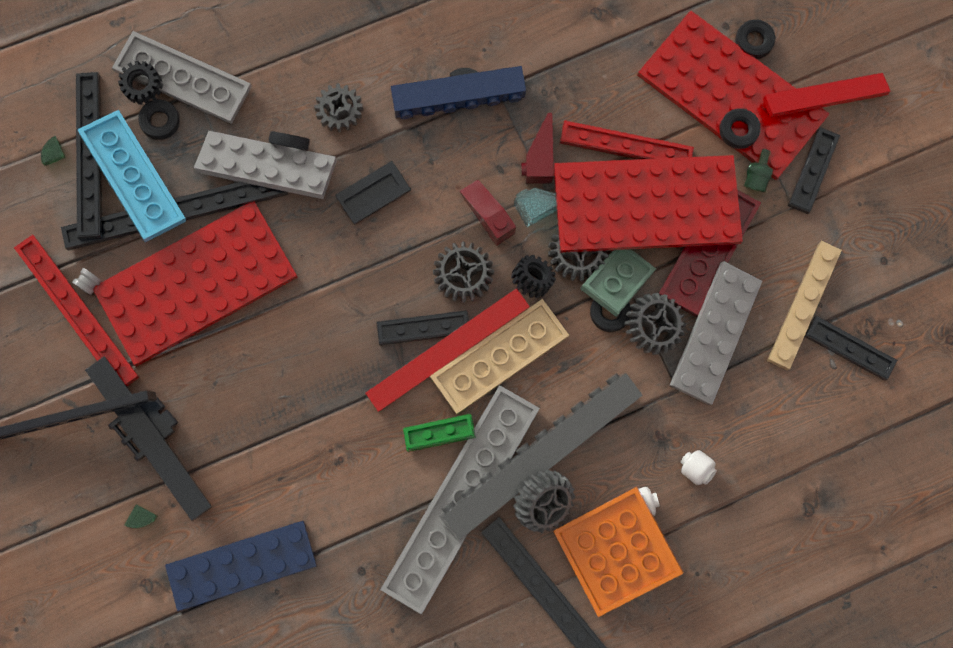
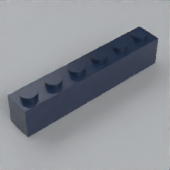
[391,66,526,119]

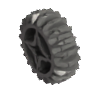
[548,229,609,282]
[433,241,494,303]
[624,293,686,355]
[513,469,576,533]

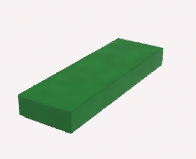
[403,414,476,452]

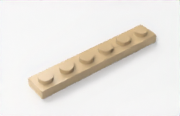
[767,241,842,371]

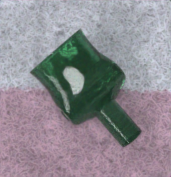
[743,149,773,192]

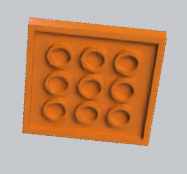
[553,486,684,617]

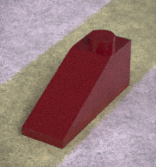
[521,113,554,184]
[460,180,516,246]

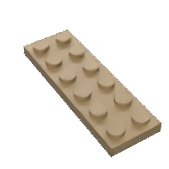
[430,299,569,415]

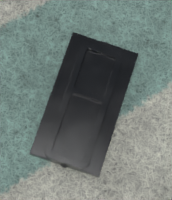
[335,161,411,225]

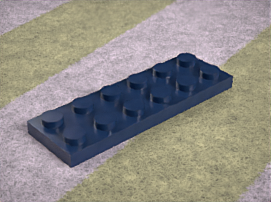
[165,521,317,611]

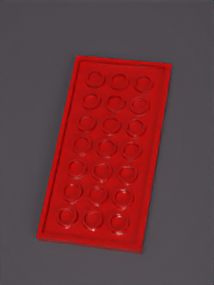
[637,11,830,180]
[554,155,743,253]
[93,202,298,367]

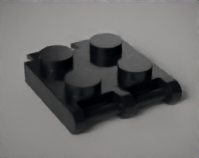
[108,396,179,462]

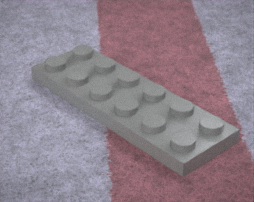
[112,31,252,124]
[194,131,337,199]
[669,261,762,405]

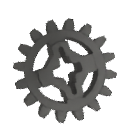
[314,83,363,132]

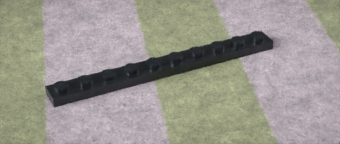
[61,182,289,251]

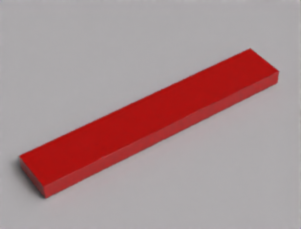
[762,73,891,118]
[560,120,694,159]

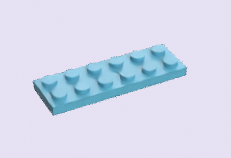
[77,110,186,242]

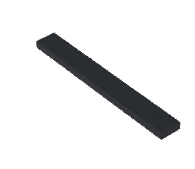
[76,72,102,240]
[85,356,212,521]
[0,390,157,440]
[481,517,607,648]

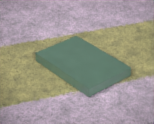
[580,249,656,317]

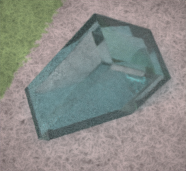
[514,188,557,227]

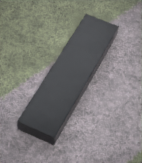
[788,127,840,214]
[377,310,469,345]
[804,316,898,381]

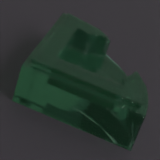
[41,136,66,166]
[124,504,158,529]

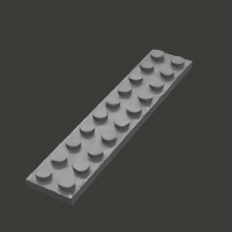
[380,385,540,614]

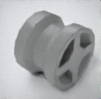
[72,268,102,296]

